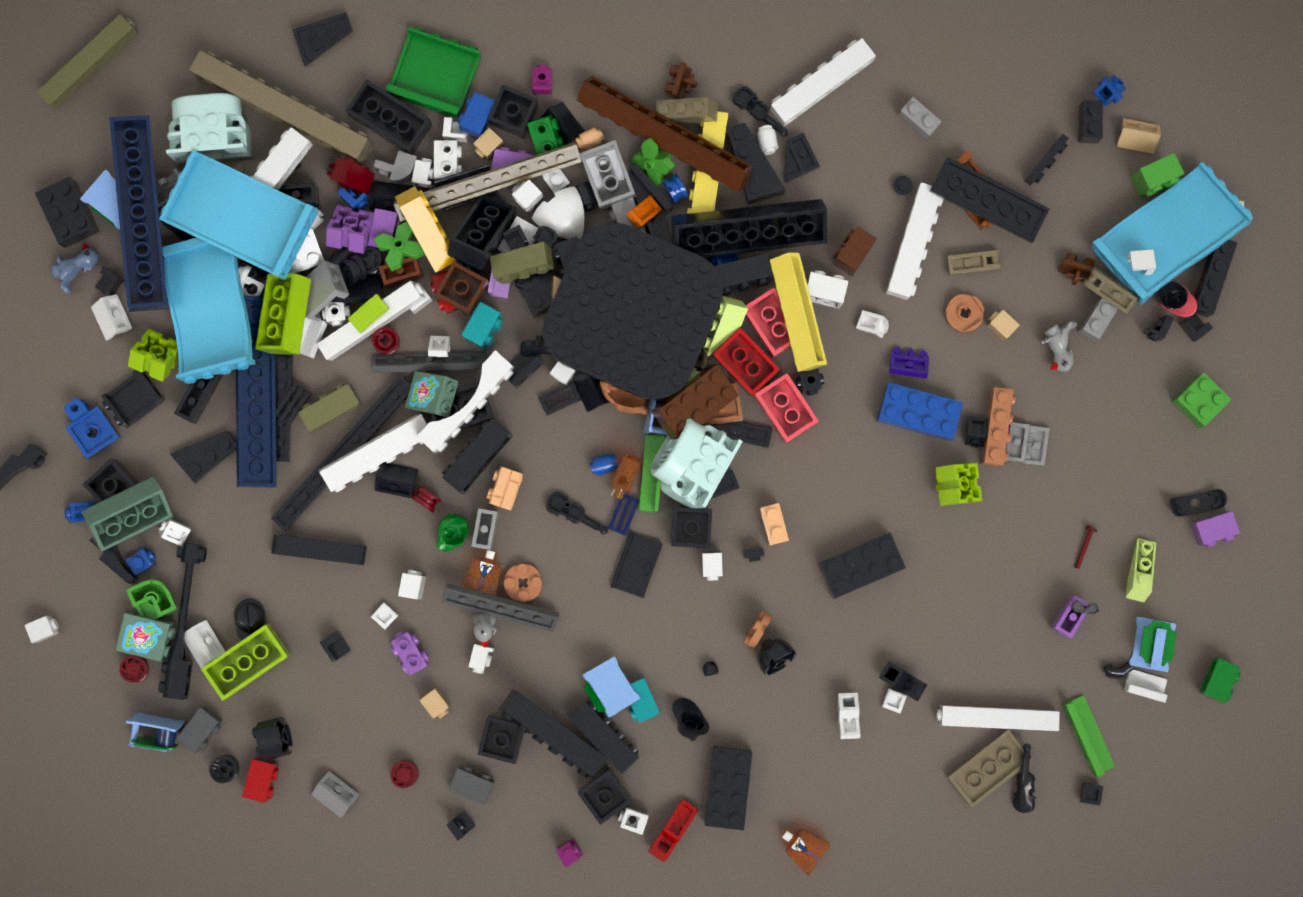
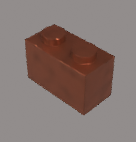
[379,258,423,288]

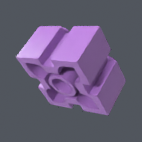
[326,205,374,254]

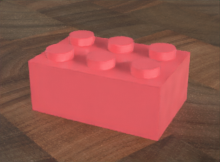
[745,287,791,359]
[754,373,819,444]

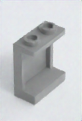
[305,260,349,322]

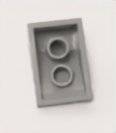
[580,140,636,210]

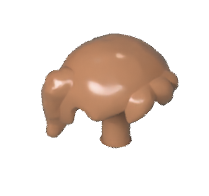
[600,381,649,416]

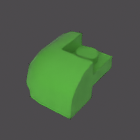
[126,580,178,619]

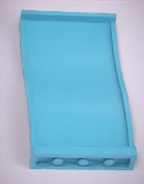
[159,150,319,280]
[1091,162,1253,306]
[162,238,255,384]

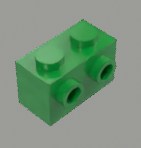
[527,115,565,154]
[1199,657,1241,703]

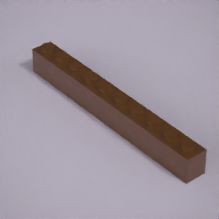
[577,76,754,192]

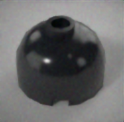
[757,639,796,675]

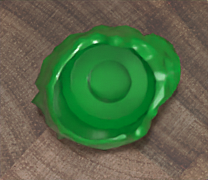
[436,513,469,551]

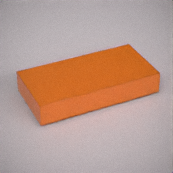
[626,195,662,229]

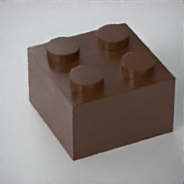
[833,226,877,277]
[435,261,489,317]

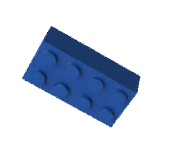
[876,383,963,441]

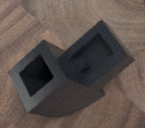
[879,662,927,702]

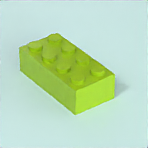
[255,273,311,355]
[201,623,291,701]

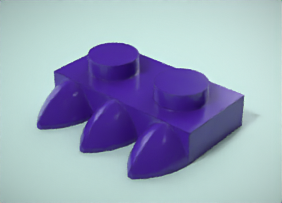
[889,346,929,379]

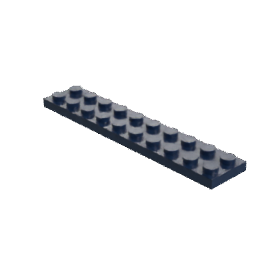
[236,295,277,488]

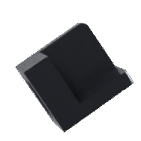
[502,225,529,250]
[95,266,124,296]
[1179,313,1213,342]
[320,631,351,662]

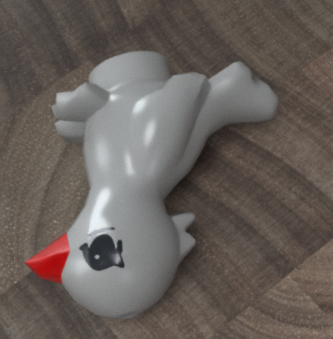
[1040,321,1077,372]
[472,611,497,648]

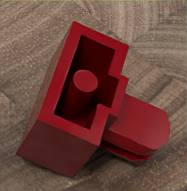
[327,157,375,195]

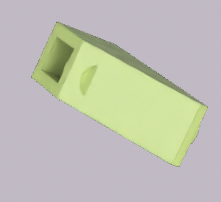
[702,296,748,356]
[1125,538,1156,602]

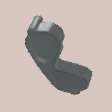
[1072,600,1100,615]

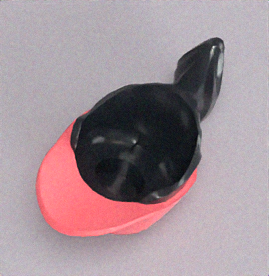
[1158,282,1197,317]

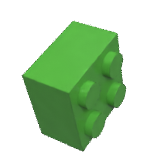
[1131,153,1185,197]
[1171,373,1232,428]

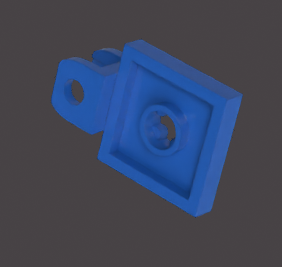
[64,398,121,459]

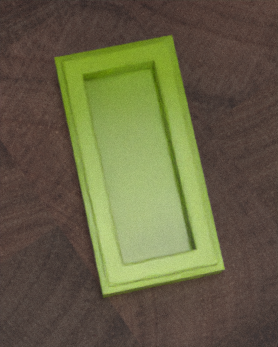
[348,294,390,334]

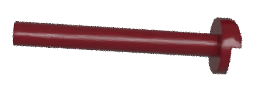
[1075,526,1097,569]

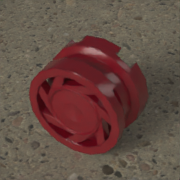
[372,327,400,355]
[411,485,442,513]
[119,656,150,683]
[390,760,419,789]

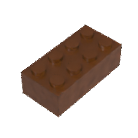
[651,364,739,439]

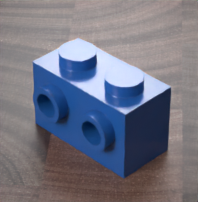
[458,92,495,139]

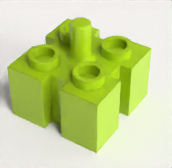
[128,329,179,382]
[936,463,982,506]

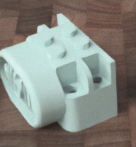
[166,93,253,164]
[651,418,743,508]

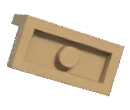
[1117,118,1161,154]

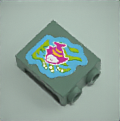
[405,371,458,418]
[116,611,176,662]

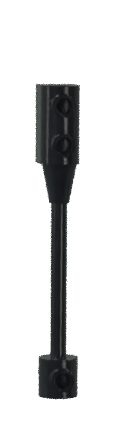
[158,543,207,700]

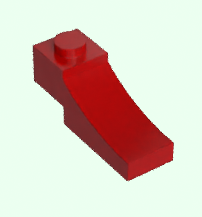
[647,799,699,863]

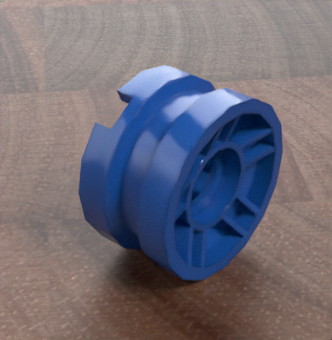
[662,174,688,204]

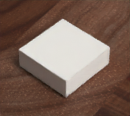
[371,602,399,630]
[882,688,907,713]

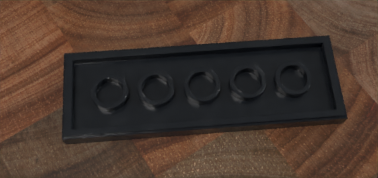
[929,157,1050,244]

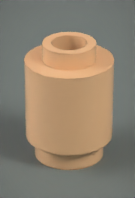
[575,127,604,152]

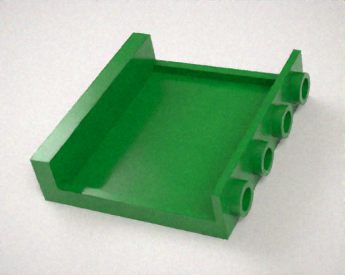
[385,27,481,119]

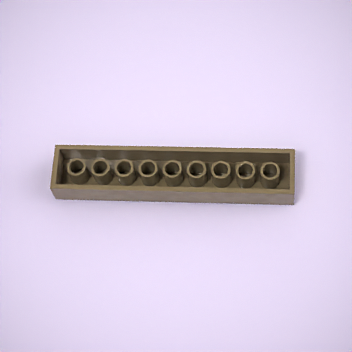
[189,51,373,165]

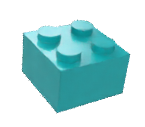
[461,302,504,351]

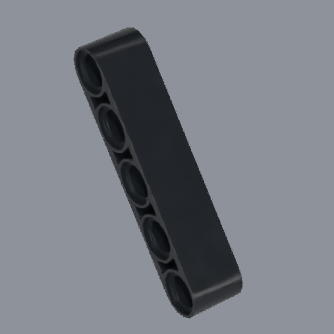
[271,535,367,565]

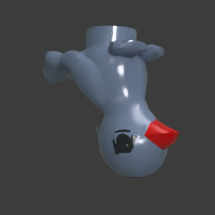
[52,243,99,295]

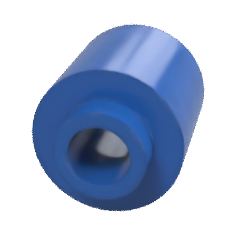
[589,453,619,477]

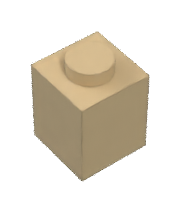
[473,128,504,161]
[987,310,1020,341]
[419,688,450,719]

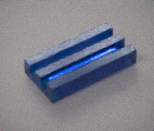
[608,493,640,536]

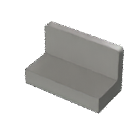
[311,771,359,818]

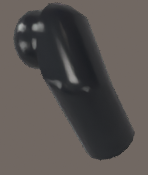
[1103,662,1134,679]

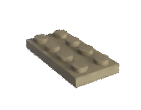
[947,729,1033,808]

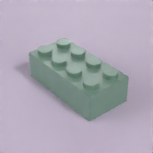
[81,477,173,552]

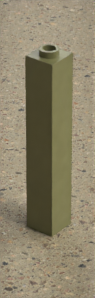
[37,14,137,110]

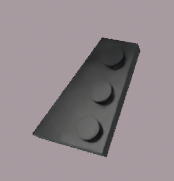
[292,12,353,67]
[170,431,236,483]

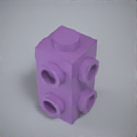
[391,630,430,675]

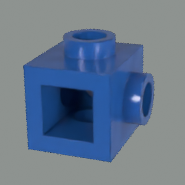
[1093,75,1127,106]

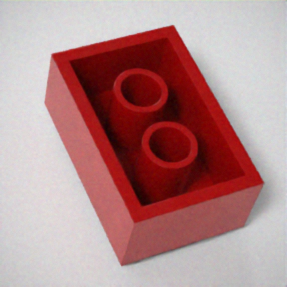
[711,328,780,396]

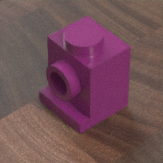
[532,64,552,95]
[556,838,583,868]

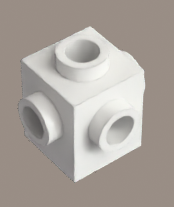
[322,302,351,327]

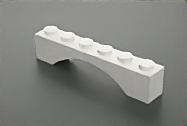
[416,350,514,454]

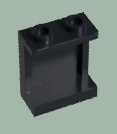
[101,370,165,428]

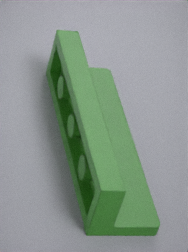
[639,434,665,513]
[1062,696,1115,777]

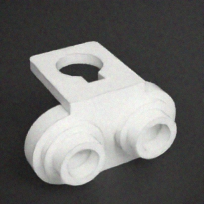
[238,265,264,296]

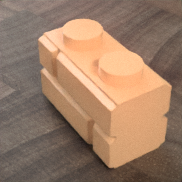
[487,467,523,511]
[759,503,789,546]

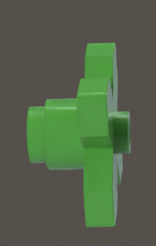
[631,138,675,187]
[374,221,425,272]

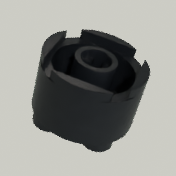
[252,717,293,760]

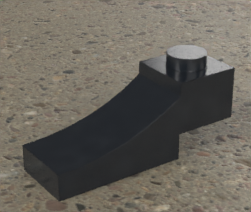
[0,443,47,491]
[89,537,138,584]

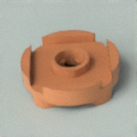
[945,294,984,333]
[504,564,542,602]
[743,610,772,649]

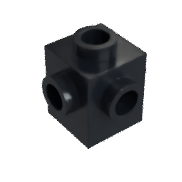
[796,369,824,396]

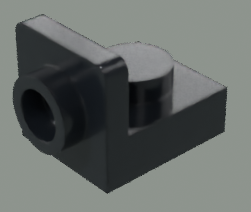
[1143,315,1174,342]
[965,416,988,448]
[446,811,475,841]

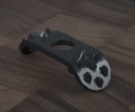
[1170,489,1227,517]

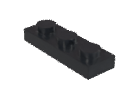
[1024,134,1069,186]

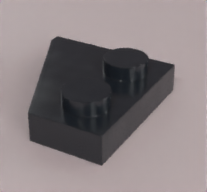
[785,133,820,183]

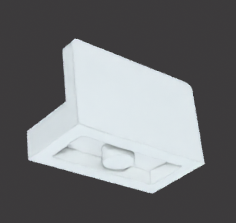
[91,294,132,341]
[299,317,328,358]
[184,620,225,668]
[1123,670,1167,703]

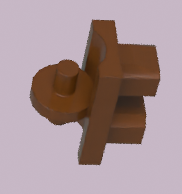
[665,62,698,99]
[1058,252,1095,285]

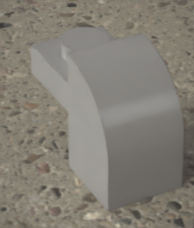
[374,151,418,184]

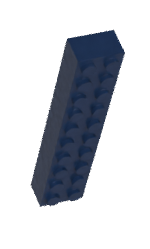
[109,115,168,312]

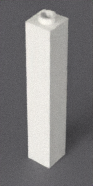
[317,281,425,361]
[936,705,1060,731]

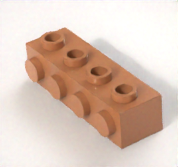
[981,387,1016,467]

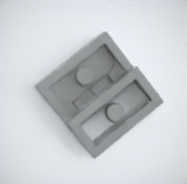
[1006,422,1050,467]

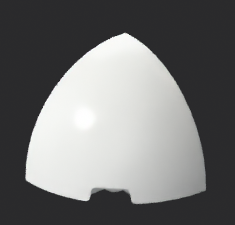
[532,186,584,240]

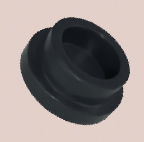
[893,176,912,195]

